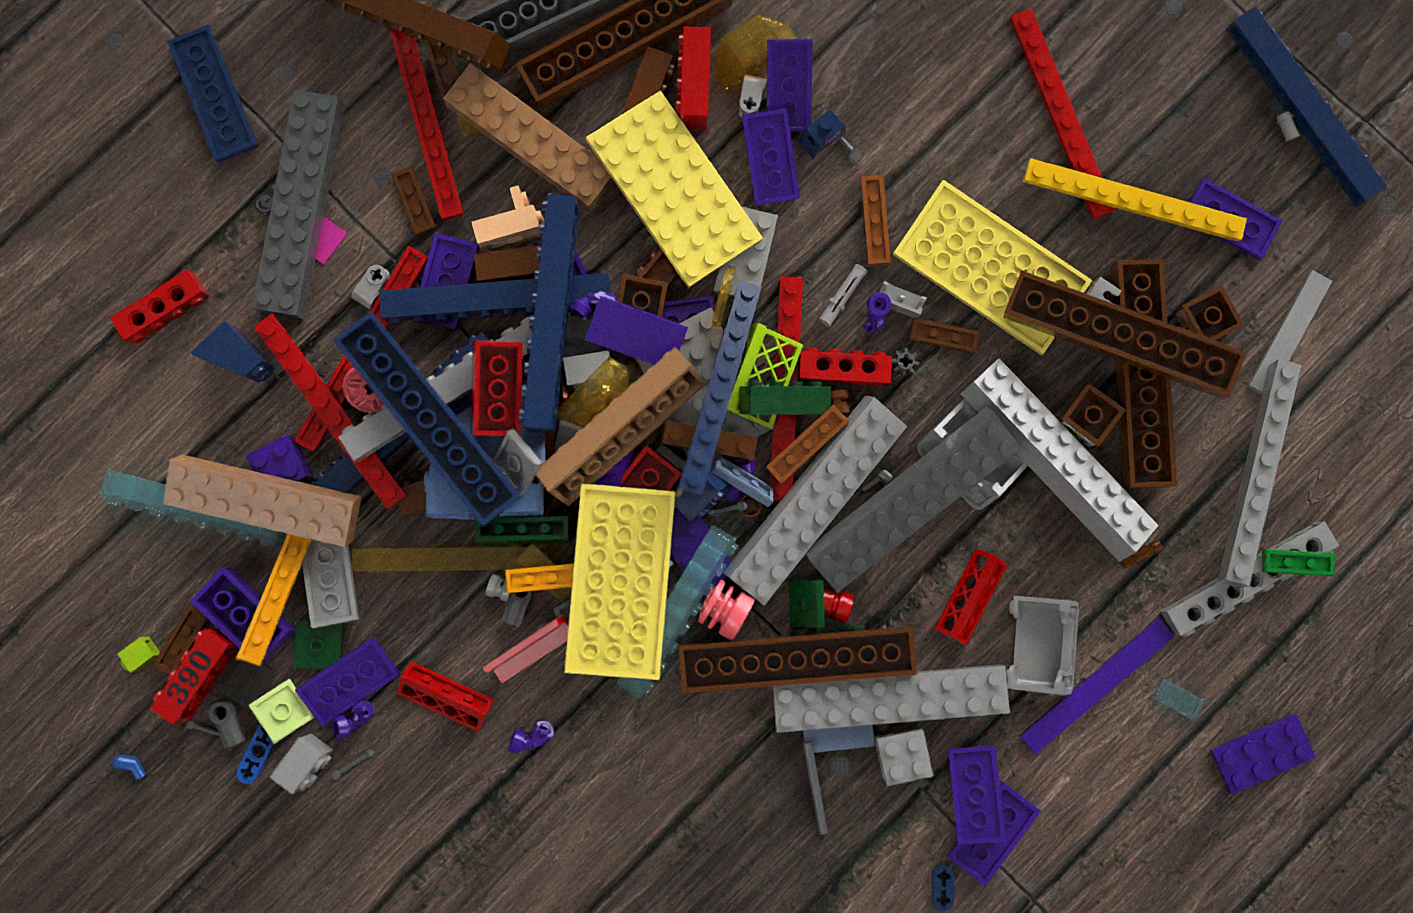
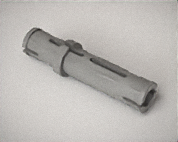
[818,264,867,327]

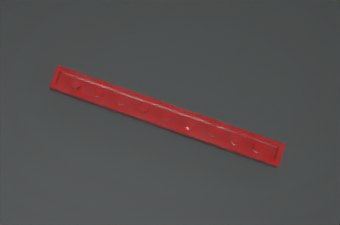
[1009,8,1115,220]
[389,29,464,221]
[294,246,428,453]
[770,276,803,501]
[254,314,407,510]

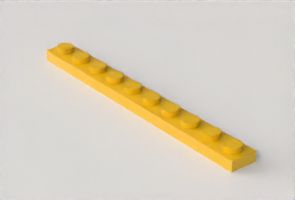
[1023,158,1247,242]

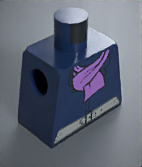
[799,109,846,159]

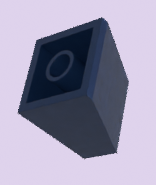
[191,321,274,383]

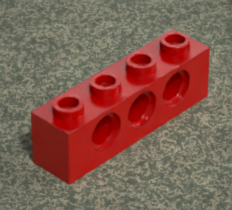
[110,269,209,344]
[798,348,892,386]

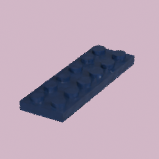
[167,24,259,163]

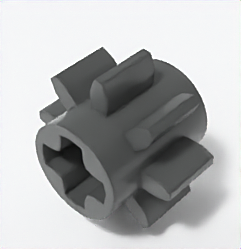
[892,348,919,377]

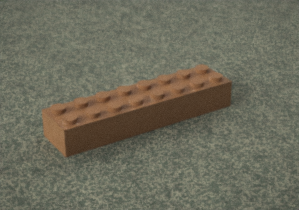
[443,63,614,212]
[536,348,707,506]
[163,455,361,547]

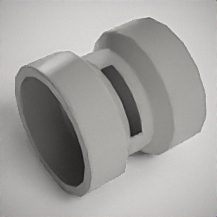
[486,574,511,602]

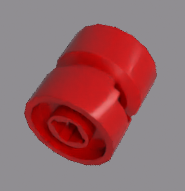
[824,586,854,623]

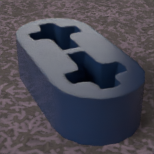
[931,864,954,911]

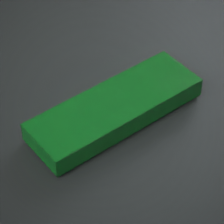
[1262,549,1335,576]

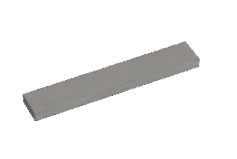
[1247,270,1332,395]

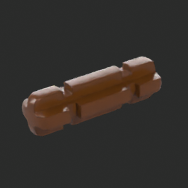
[1119,540,1163,568]

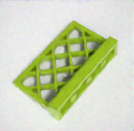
[726,323,803,429]

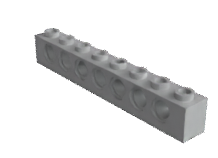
[1160,521,1339,637]

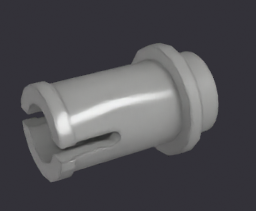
[1276,111,1300,142]

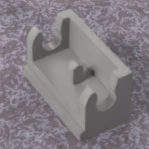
[1084,277,1121,303]
[879,281,927,318]

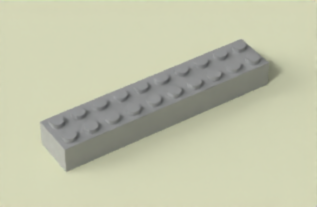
[961,358,1158,562]
[723,396,907,605]
[772,665,1010,732]

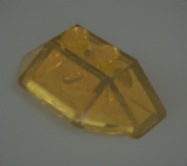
[714,15,798,90]
[557,357,629,428]

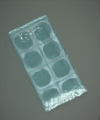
[1151,678,1205,721]

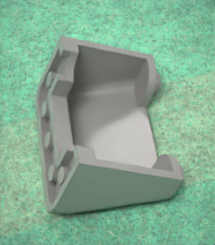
[917,399,1028,510]
[1006,596,1079,695]

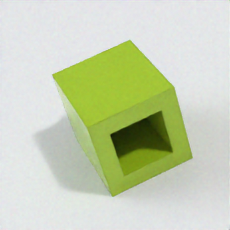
[117,636,160,673]

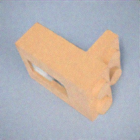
[472,186,545,251]

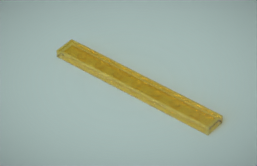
[352,547,536,572]

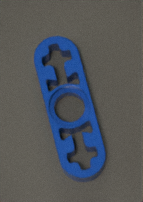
[237,724,275,784]

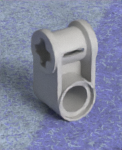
[739,74,767,118]
[351,265,391,310]

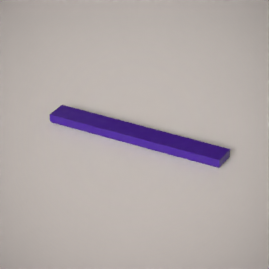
[1019,618,1175,754]

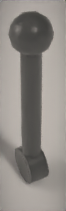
[707,502,747,516]
[186,720,220,736]
[331,749,374,780]

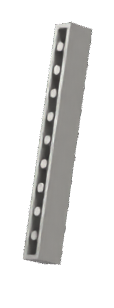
[339,316,532,463]
[1217,359,1301,588]

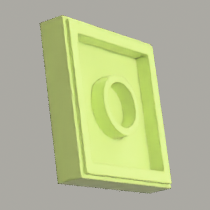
[248,679,315,744]

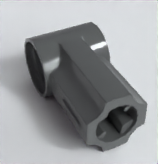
[501,591,534,627]
[208,701,246,749]

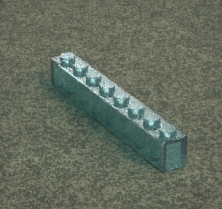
[99,469,285,547]
[617,525,738,699]

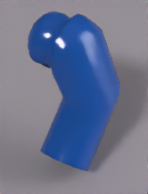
[112,754,147,781]

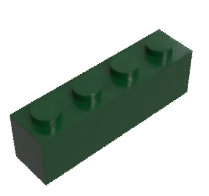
[740,382,831,415]
[475,516,571,545]

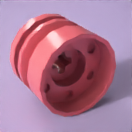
[342,367,384,413]
[697,580,755,641]

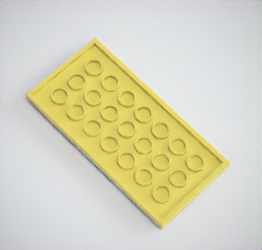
[586,91,763,288]
[892,180,1092,355]
[565,484,675,680]

